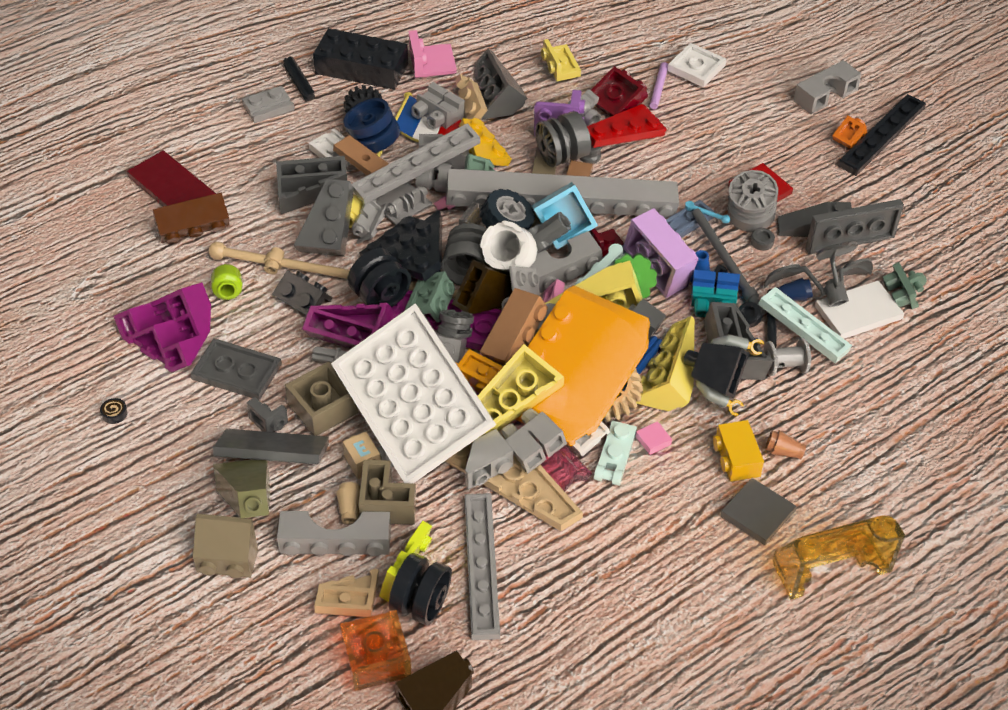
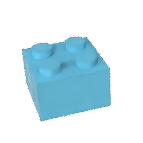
[531,182,598,249]

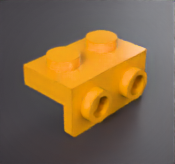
[455,349,503,394]

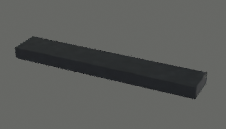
[837,94,926,176]

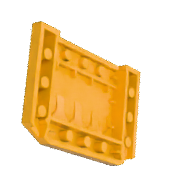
[515,285,650,447]

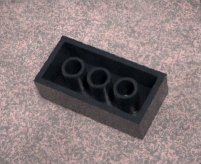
[313,28,409,90]

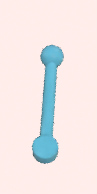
[685,201,730,224]

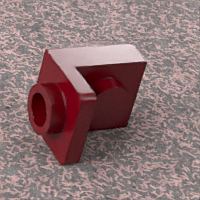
[589,228,624,257]

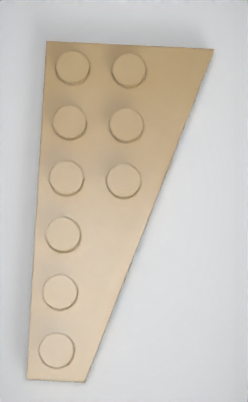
[445,426,583,531]

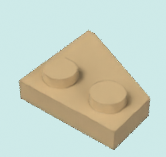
[314,569,379,617]

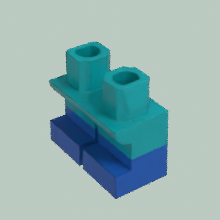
[691,270,740,317]

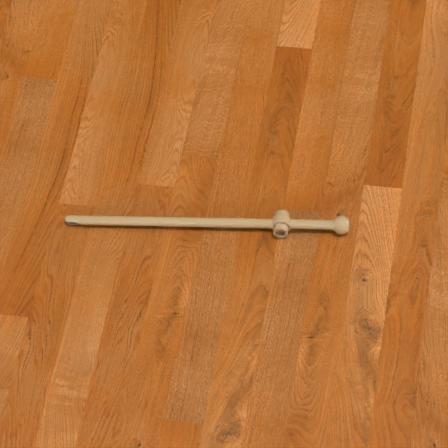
[209,241,459,298]

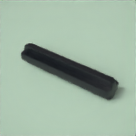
[283,56,315,101]

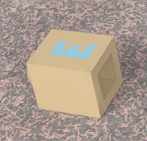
[342,432,381,479]

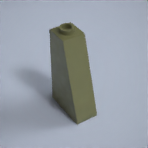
[213,459,270,519]

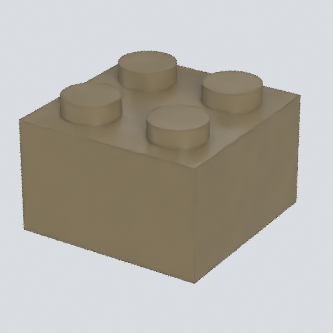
[285,361,359,436]

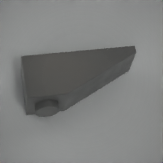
[777,202,852,237]

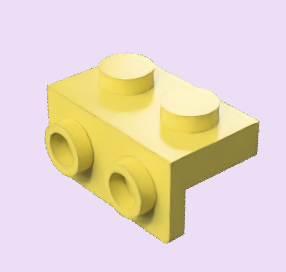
[541,39,581,81]

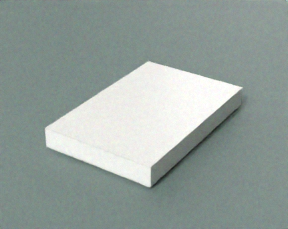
[815,281,904,339]

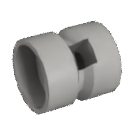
[416,163,454,193]

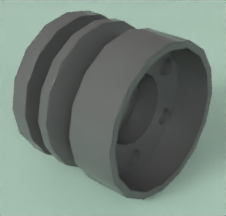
[535,111,591,167]
[442,223,490,286]

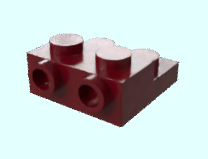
[591,66,648,117]

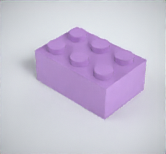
[623,208,698,298]

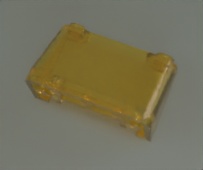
[773,515,905,600]

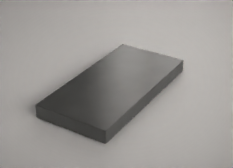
[805,199,904,255]
[213,429,329,464]

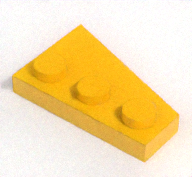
[459,118,512,166]

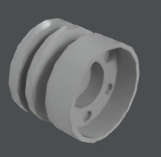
[728,170,778,232]

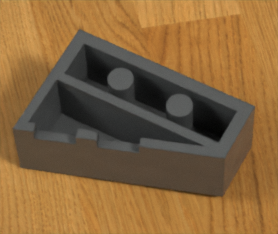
[276,156,347,215]
[294,179,354,257]
[703,302,773,380]

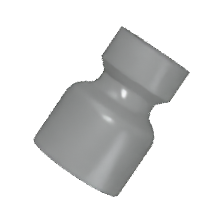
[568,89,601,126]

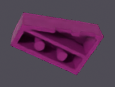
[302,303,394,349]

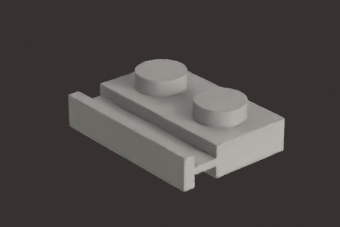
[242,86,295,124]

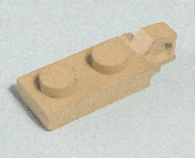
[455,73,488,119]

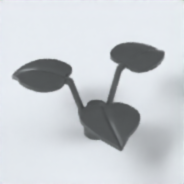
[764,241,873,307]

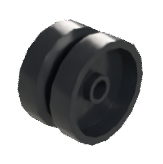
[347,248,411,307]
[389,553,452,626]

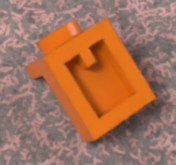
[832,115,867,149]

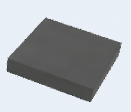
[721,478,796,545]

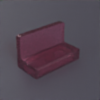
[540,445,592,492]

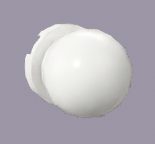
[480,221,538,274]

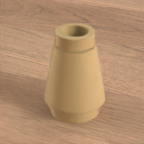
[336,482,360,525]

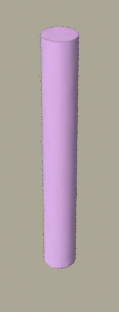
[649,62,668,109]

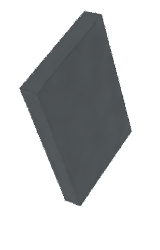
[191,338,282,400]

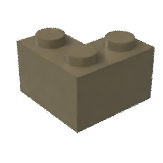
[359,460,417,525]

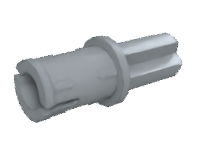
[312,346,346,363]

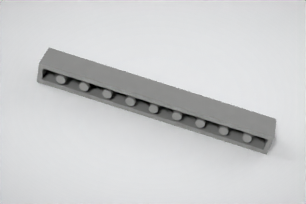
[446,169,679,218]

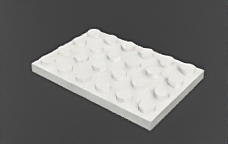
[331,303,497,483]

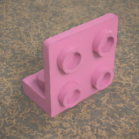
[408,30,457,78]

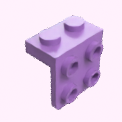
[534,90,585,137]

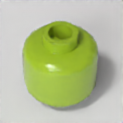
[211,264,243,300]

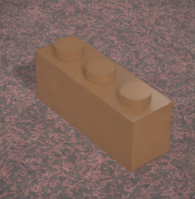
[480,288,548,367]

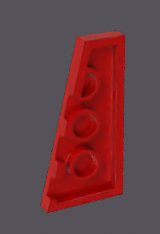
[587,104,667,148]

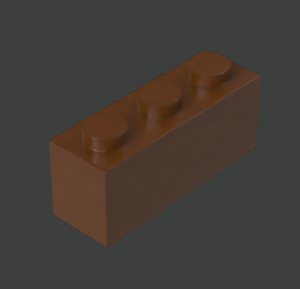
[152,192,229,244]

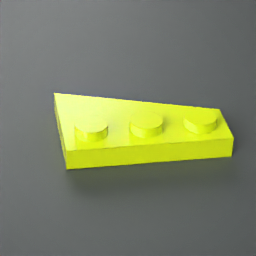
[379,521,432,602]

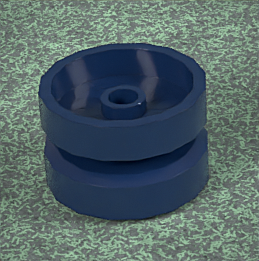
[343,98,401,153]

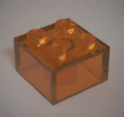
[340,610,412,691]

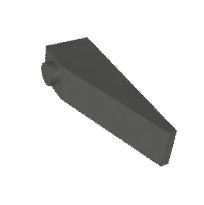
[475,48,528,119]

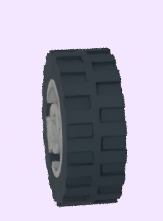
[480,189,535,230]

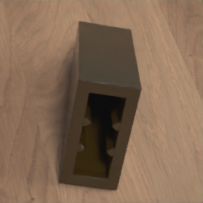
[452,260,513,314]
[395,650,474,710]

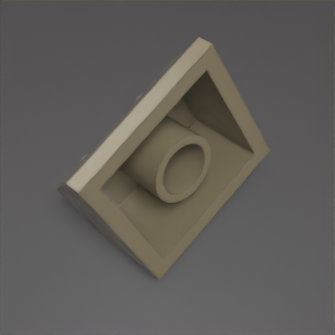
[193,513,258,578]

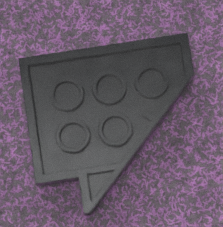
[359,210,442,282]

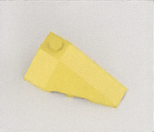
[545,261,643,309]
[636,316,695,411]

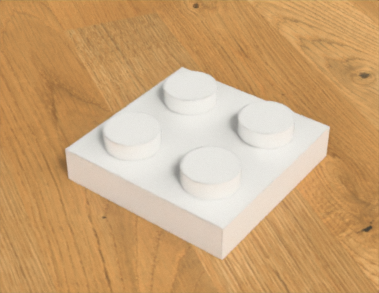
[668,43,726,87]

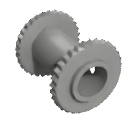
[763,338,811,376]

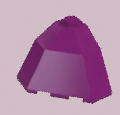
[113,282,211,372]

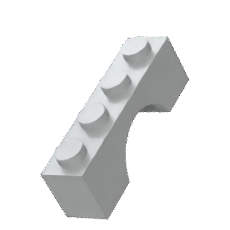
[277,511,391,556]

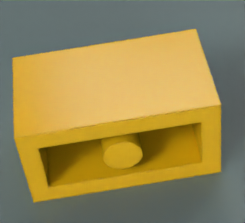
[713,420,764,482]

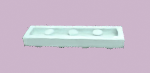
[758,287,852,363]

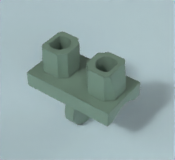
[883,262,927,310]

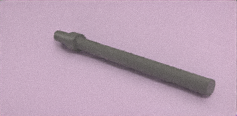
[692,208,766,315]

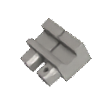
[412,82,465,129]
[502,408,567,474]

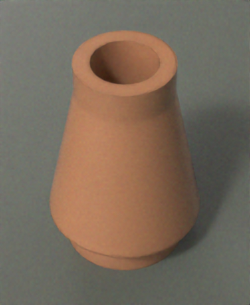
[765,430,806,460]

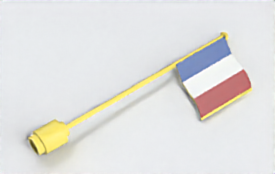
[349,92,462,228]

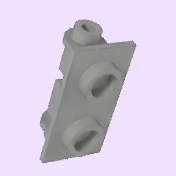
[352,199,388,244]

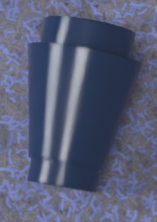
[776,278,813,301]

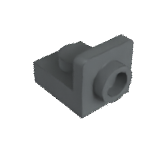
[247,397,288,432]

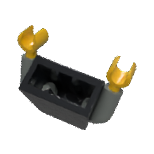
[684,335,764,416]

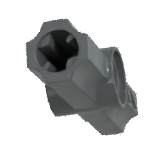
[527,212,571,253]

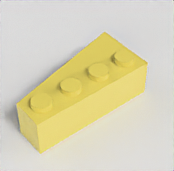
[471,344,564,443]

